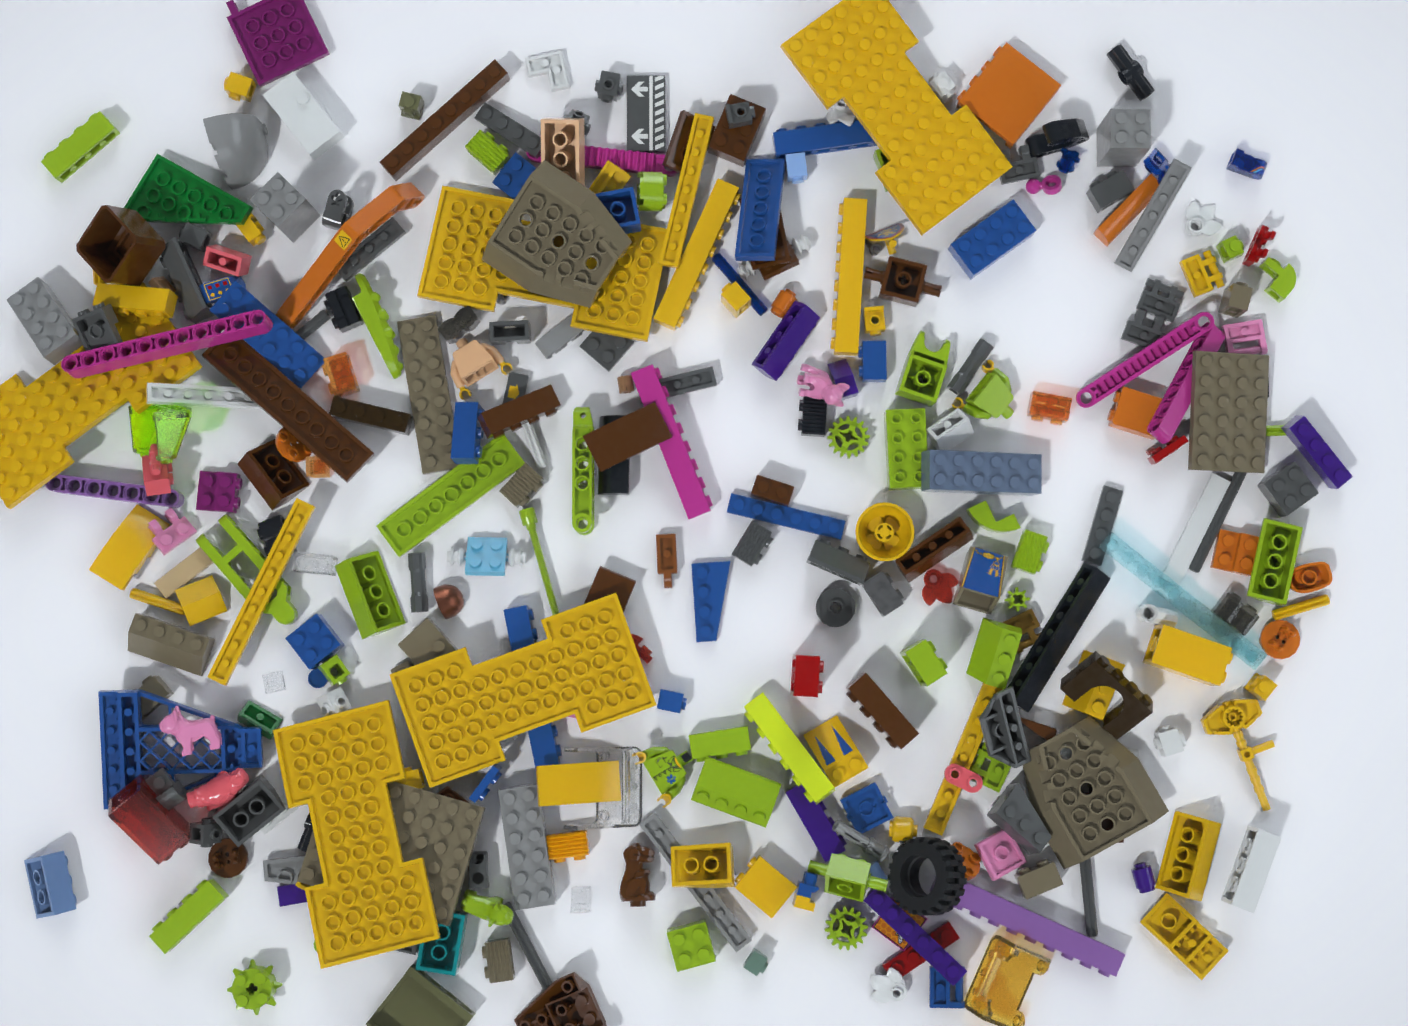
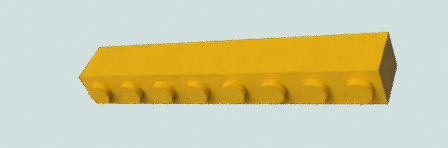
[653,178,741,331]
[830,198,867,356]

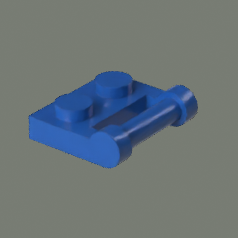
[929,966,965,1008]

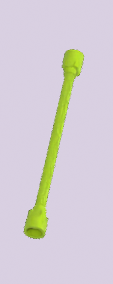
[519,507,559,616]

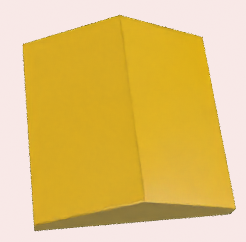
[174,575,227,627]

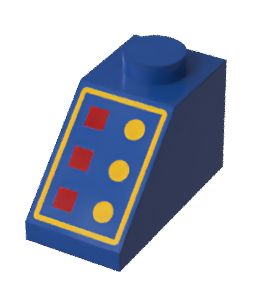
[199,276,246,304]

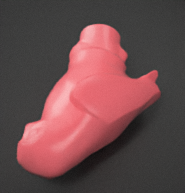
[186,768,249,812]

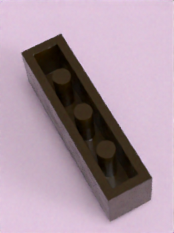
[329,396,413,436]

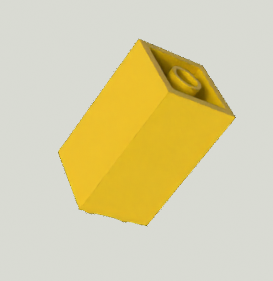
[1142,624,1233,686]

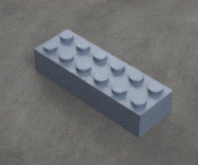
[921,449,1042,496]

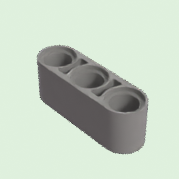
[535,314,584,359]

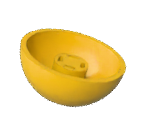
[855,503,914,561]

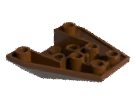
[514,972,606,1026]

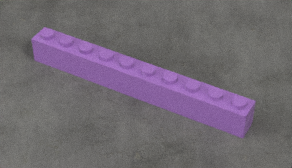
[929,876,1126,977]

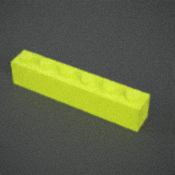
[744,692,836,805]

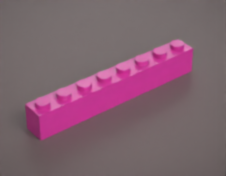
[631,364,713,520]

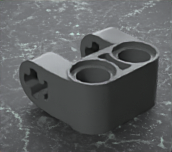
[322,190,354,230]

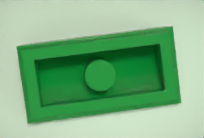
[237,700,283,740]

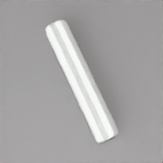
[522,423,547,469]

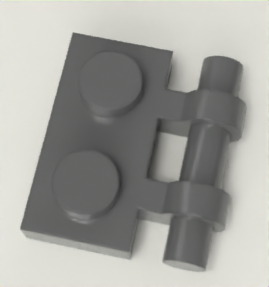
[1136,278,1184,323]

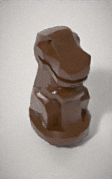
[619,843,656,907]

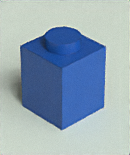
[657,689,687,713]

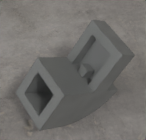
[145,767,187,810]

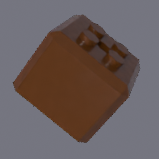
[76,205,166,286]

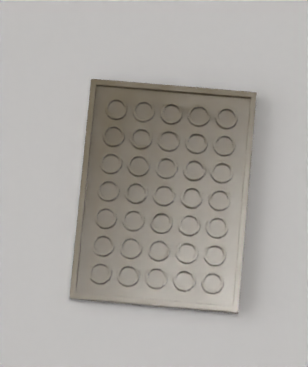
[297,782,486,926]

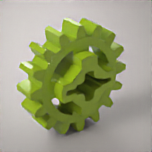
[827,416,870,459]
[824,906,868,951]

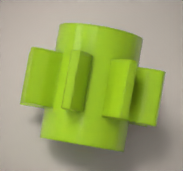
[1004,587,1030,612]

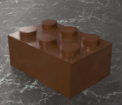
[708,94,766,167]

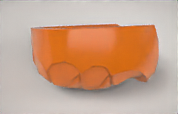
[1290,562,1333,593]

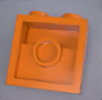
[1210,529,1259,577]

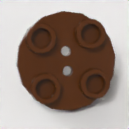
[208,838,248,878]

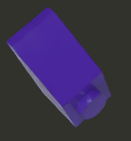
[827,359,859,400]

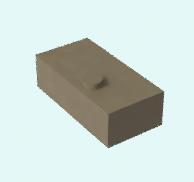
[398,618,458,665]

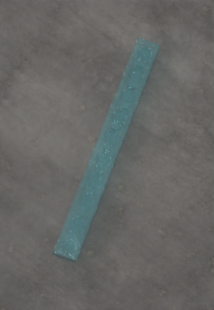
[1099,532,1267,670]

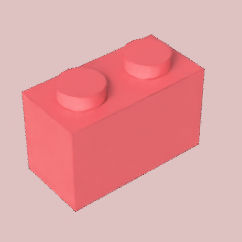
[203,244,252,277]

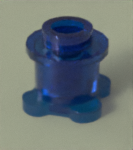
[1056,148,1081,174]

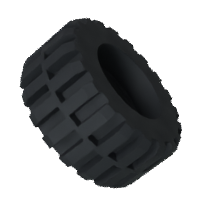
[888,837,967,916]

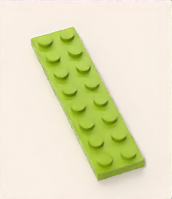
[376,435,525,558]

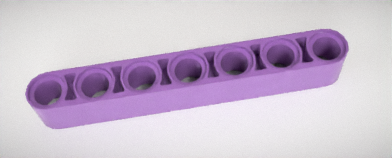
[45,474,184,508]

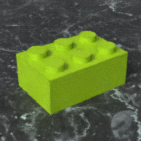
[900,639,948,687]

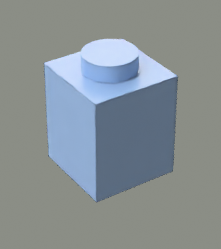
[785,152,808,184]

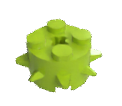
[227,959,282,1015]

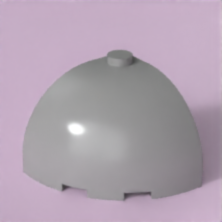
[203,113,268,190]

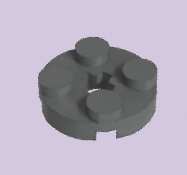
[816,588,855,627]

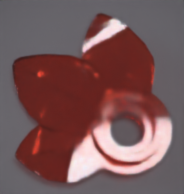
[922,569,959,606]

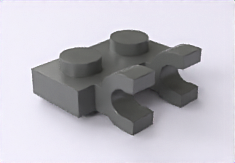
[1000,144,1041,185]
[1121,309,1165,348]

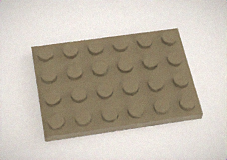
[1188,351,1269,473]

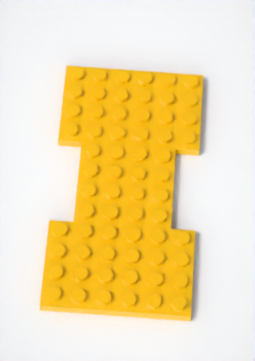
[780,0,1013,236]
[417,185,667,342]
[0,282,203,509]
[389,593,656,788]
[273,700,441,969]

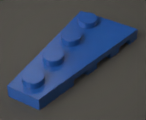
[691,561,731,642]

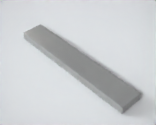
[1114,158,1192,272]

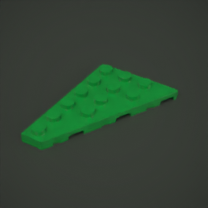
[124,153,254,225]

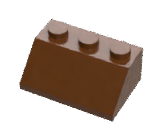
[238,439,310,510]

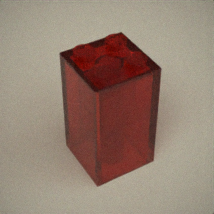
[108,775,190,865]

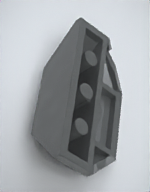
[979,686,1031,769]

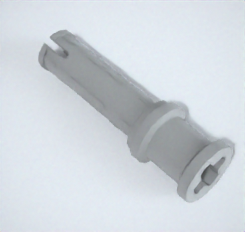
[832,819,889,862]

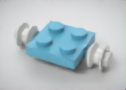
[446,537,527,576]

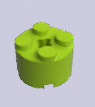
[637,172,667,211]

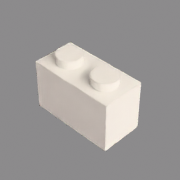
[926,408,974,450]

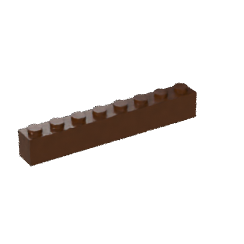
[380,59,510,181]

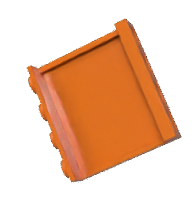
[956,42,1061,150]

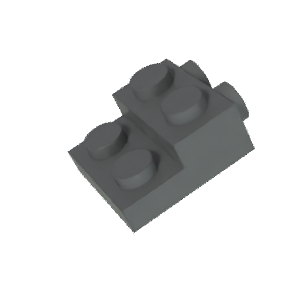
[71,302,123,351]

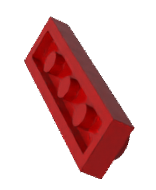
[882,921,960,977]

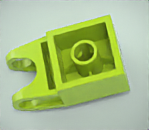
[895,330,950,407]

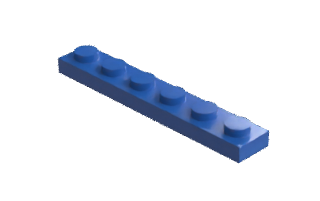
[727,493,846,540]

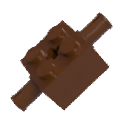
[863,256,942,307]

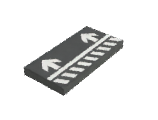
[627,75,666,153]

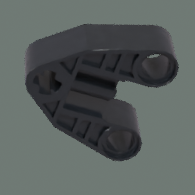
[1025,118,1090,158]

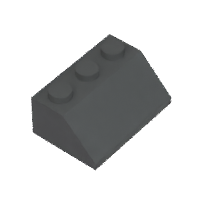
[806,538,871,586]
[212,774,286,847]

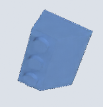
[24,850,77,919]

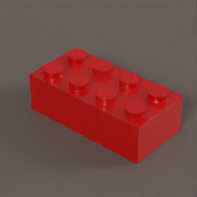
[790,655,824,697]

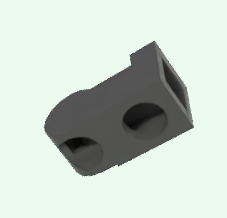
[469,851,490,889]

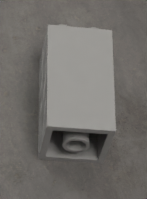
[1096,109,1151,167]
[250,172,320,243]

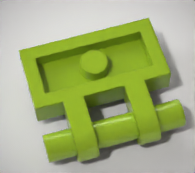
[970,742,1011,793]

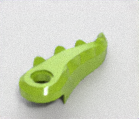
[352,273,403,379]

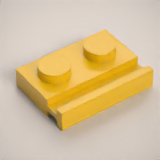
[589,160,631,194]

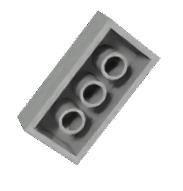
[6,277,83,365]

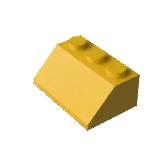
[1062,650,1125,720]

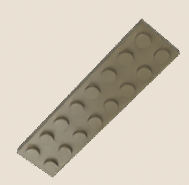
[397,315,459,475]

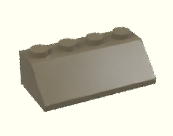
[127,613,216,676]

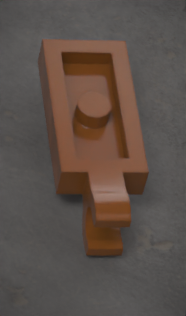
[656,534,677,588]

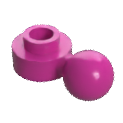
[1026,175,1062,195]

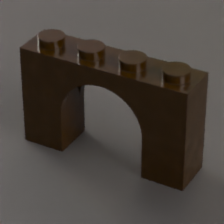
[1060,651,1153,740]

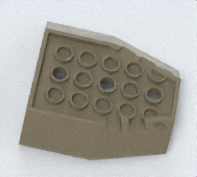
[482,160,632,308]
[1023,716,1169,869]

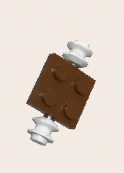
[736,234,811,281]

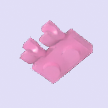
[148,507,197,556]

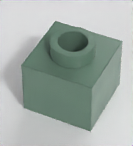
[743,948,769,976]

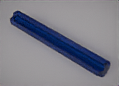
[712,253,768,316]

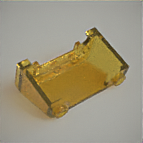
[964,935,1052,1026]

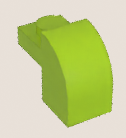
[1259,257,1296,303]

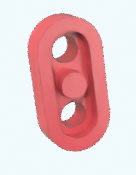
[944,764,983,793]

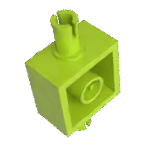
[807,853,889,902]

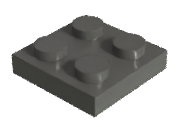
[579,332,634,372]

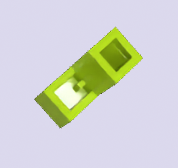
[966,501,1021,533]

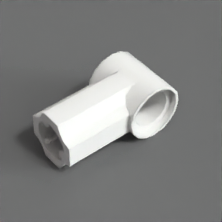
[1136,604,1179,628]

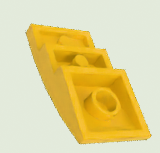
[89,504,171,591]
[536,761,621,807]
[1140,893,1229,980]

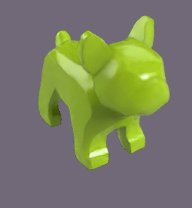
[460,889,514,927]

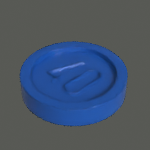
[308,668,328,688]

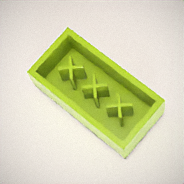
[884,408,927,490]

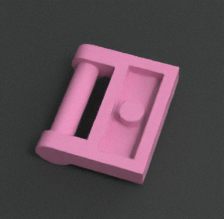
[1221,319,1268,355]

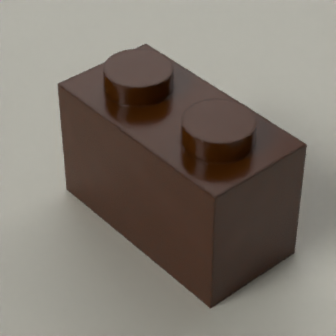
[751,475,794,507]

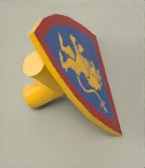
[865,222,905,255]

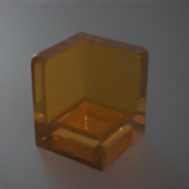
[306,456,330,479]

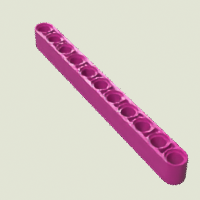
[61,310,273,378]

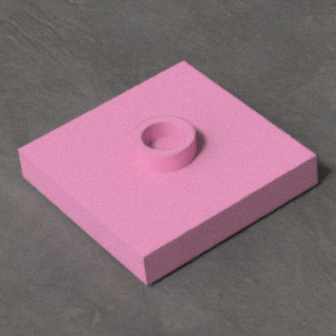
[974,829,1027,881]

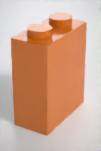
[1107,386,1162,440]

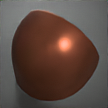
[433,584,464,619]

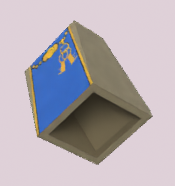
[952,546,1008,615]

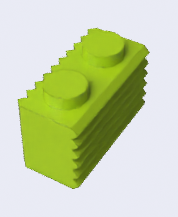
[465,130,510,176]
[1011,529,1049,575]

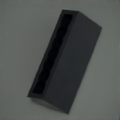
[598,415,630,495]

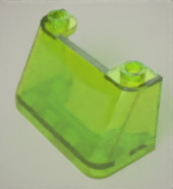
[128,404,192,464]

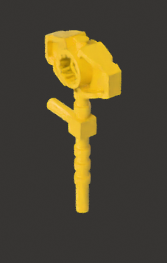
[1200,699,1275,811]

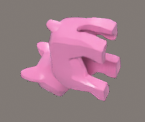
[797,364,850,407]
[159,706,222,756]

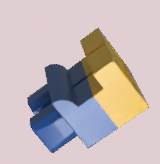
[792,871,819,912]

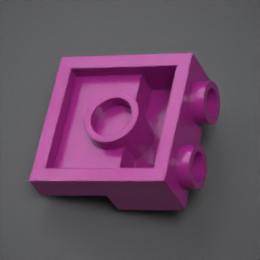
[196,471,243,513]

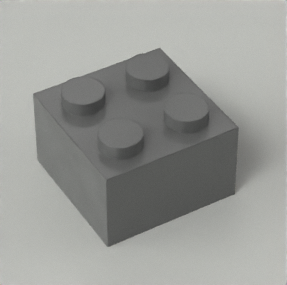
[1258,461,1319,518]

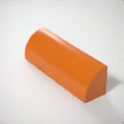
[1093,174,1159,246]

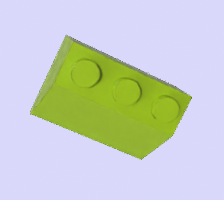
[966,617,1022,689]

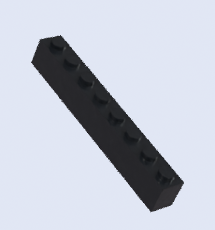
[1007,562,1111,713]

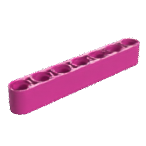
[1147,322,1225,444]

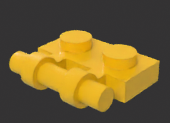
[1179,250,1225,298]

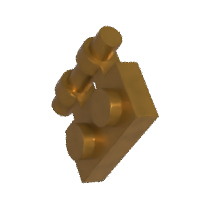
[1001,608,1041,654]

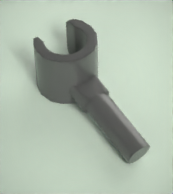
[865,238,882,256]

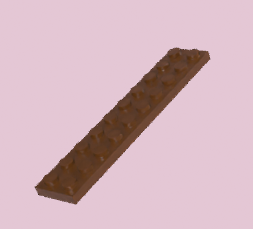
[202,339,374,483]

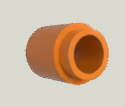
[770,288,797,319]

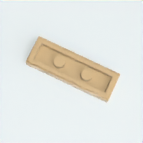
[154,547,214,599]

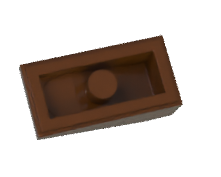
[1020,717,1057,741]

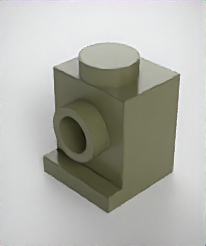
[398,91,424,121]

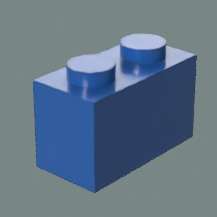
[858,341,887,383]

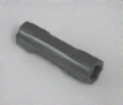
[947,338,994,396]
[408,552,429,613]

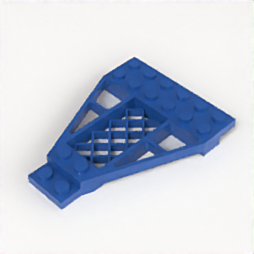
[98,689,263,811]

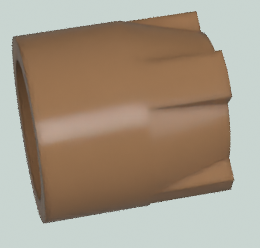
[617,375,635,394]

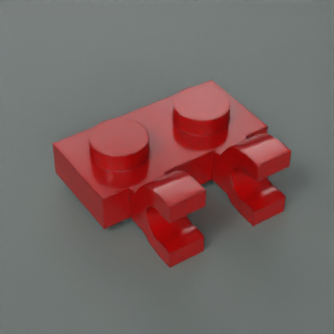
[1242,225,1276,267]
[1146,435,1188,465]

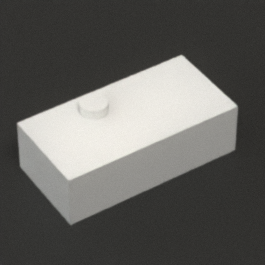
[263,72,344,160]
[1221,825,1282,914]

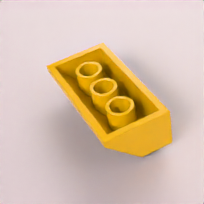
[1155,811,1221,901]

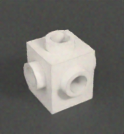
[316,687,352,716]

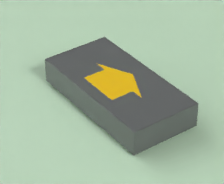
[502,372,529,404]

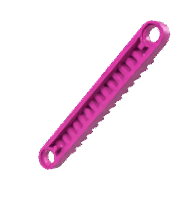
[526,146,678,177]
[1076,312,1214,408]

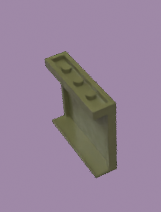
[366,963,476,1026]

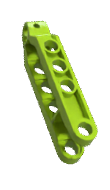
[572,407,595,536]
[196,514,298,625]

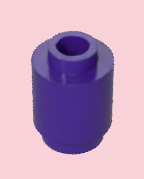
[1131,862,1156,893]

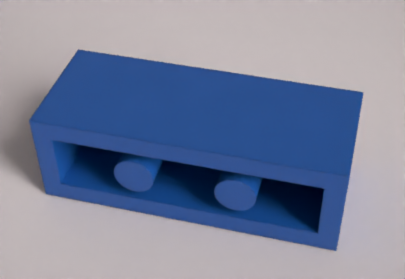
[451,402,485,464]

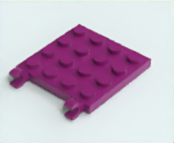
[226,0,330,87]

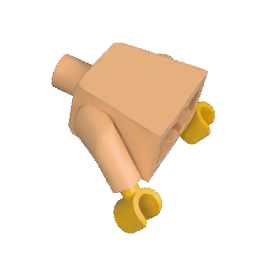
[450,338,512,400]

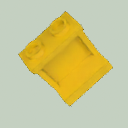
[735,855,797,918]

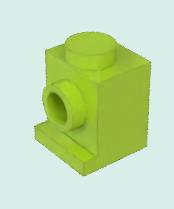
[1216,235,1244,264]
[318,654,350,686]

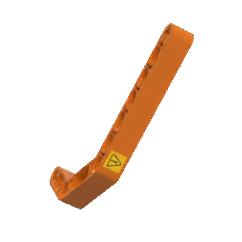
[275,182,425,329]

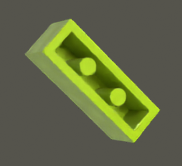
[689,726,751,762]

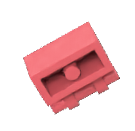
[142,444,174,496]

